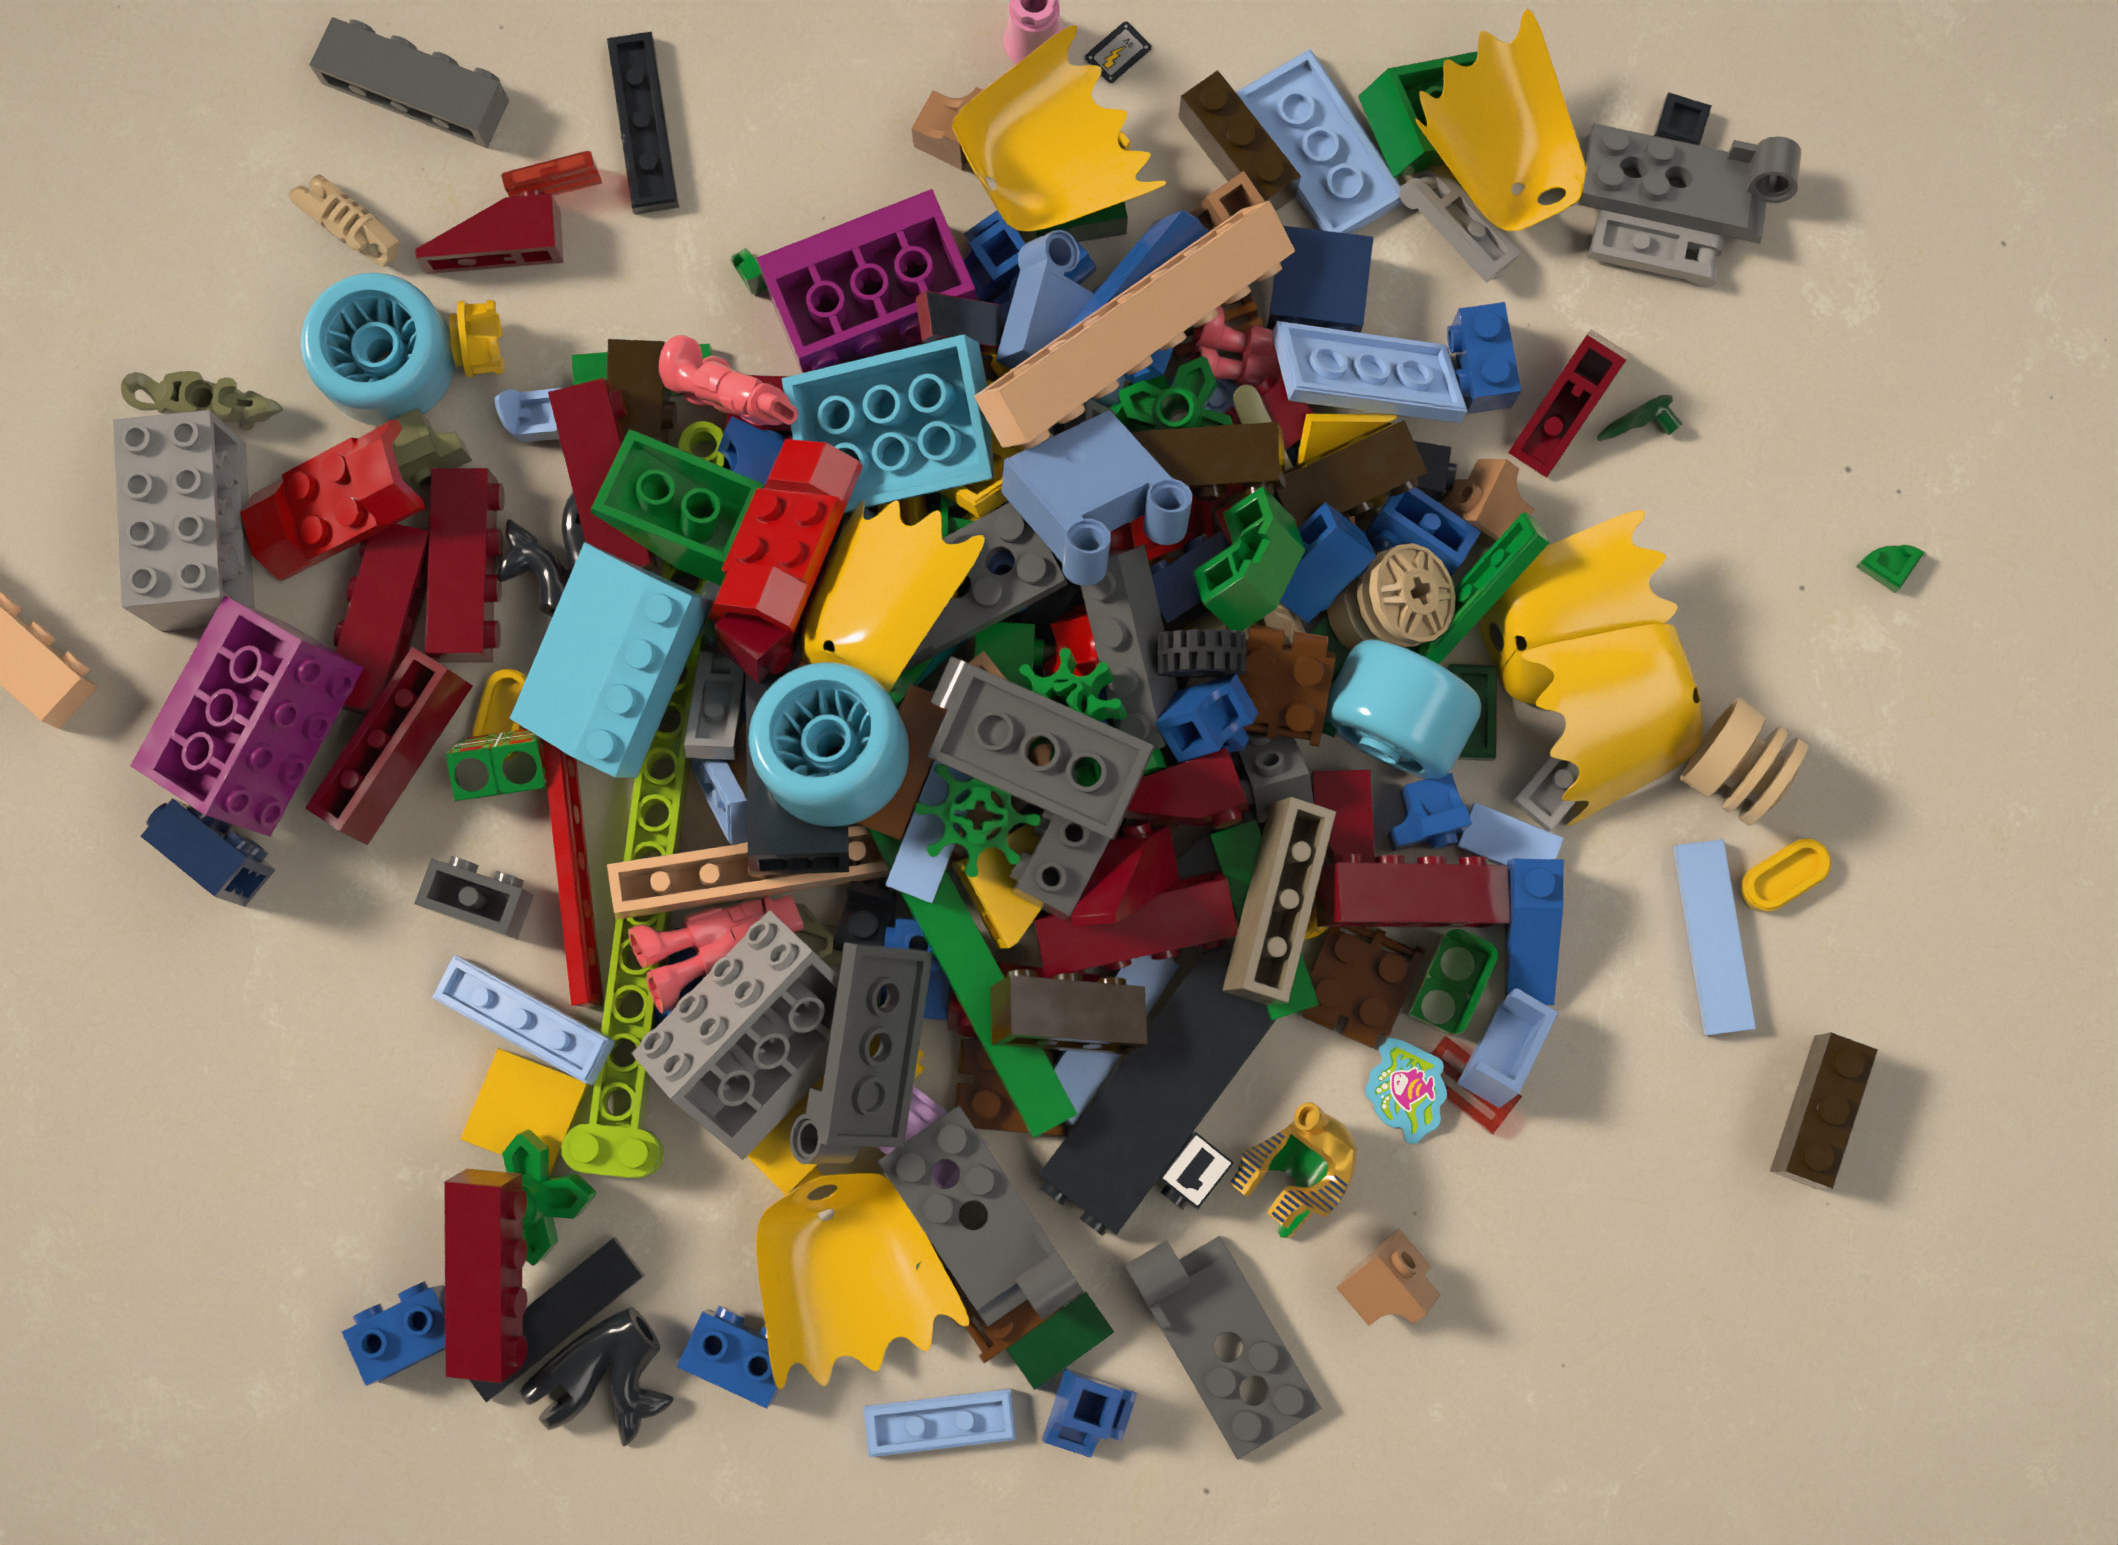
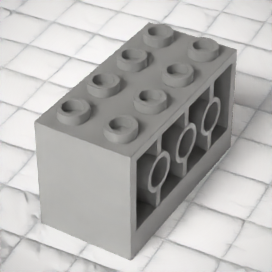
[113,410,255,632]
[631,910,839,1160]

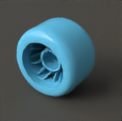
[300,273,455,426]
[1324,639,1481,780]
[749,662,910,827]

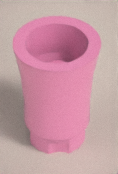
[1004,0,1064,64]

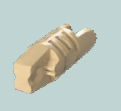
[288,174,399,267]

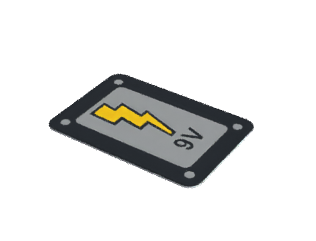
[1085,21,1152,84]

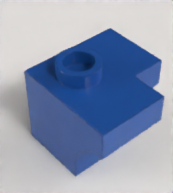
[963,210,1026,303]
[717,416,785,488]
[1156,673,1258,763]
[1388,772,1472,852]
[1042,1368,1138,1458]

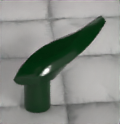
[1597,395,1683,441]

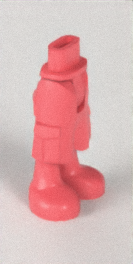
[1189,305,1282,387]
[659,335,798,426]
[628,894,804,1013]

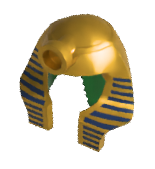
[1230,1102,1358,1238]

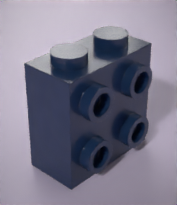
[1267,225,1373,333]
[1150,531,1232,632]
[140,798,276,907]

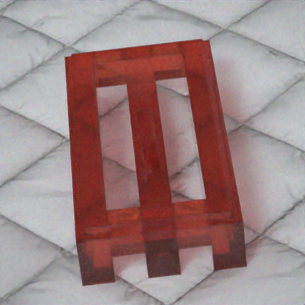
[501,150,602,197]
[1430,1035,1522,1135]

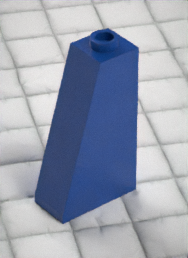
[1066,210,1210,384]

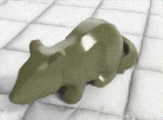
[121,371,283,430]

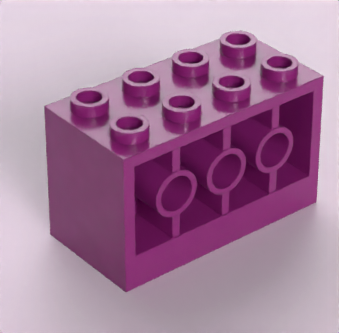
[757,189,976,373]
[130,595,363,837]

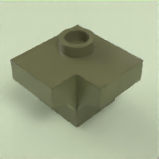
[375,408,472,489]

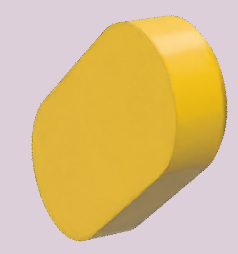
[472,669,527,763]
[1740,838,1831,912]

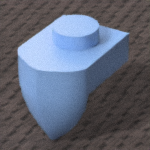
[495,388,561,442]

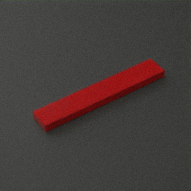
[542,739,604,1008]

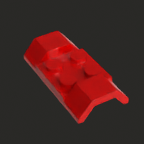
[240,420,425,580]
[708,439,863,632]

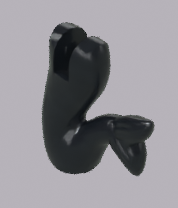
[498,491,585,617]
[519,1307,674,1447]

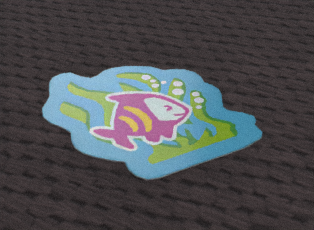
[1365,1037,1447,1144]

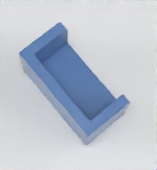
[1457,989,1558,1108]

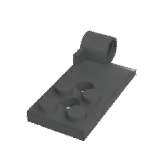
[1579,123,1801,244]
[901,502,1068,674]
[927,656,1155,839]
[790,942,933,1165]
[878,1106,1084,1326]
[1125,1236,1322,1460]

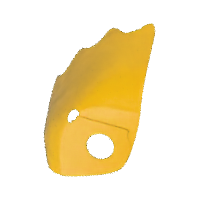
[1415,9,1585,231]
[952,25,1167,232]
[800,500,985,693]
[1480,510,1678,704]
[1521,623,1703,826]
[756,1173,969,1390]

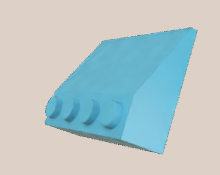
[781,334,995,513]
[510,542,713,778]

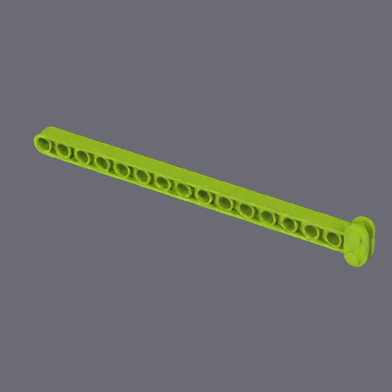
[561,421,729,1179]

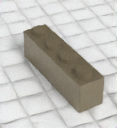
[1222,797,1336,1005]

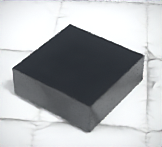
[1653,92,1712,146]

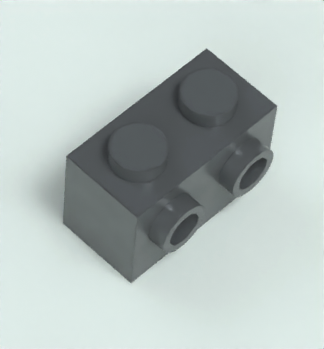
[1230,722,1314,824]
[1009,809,1110,921]
[414,856,534,940]

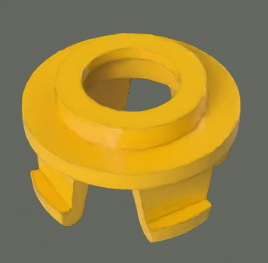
[449,300,505,378]

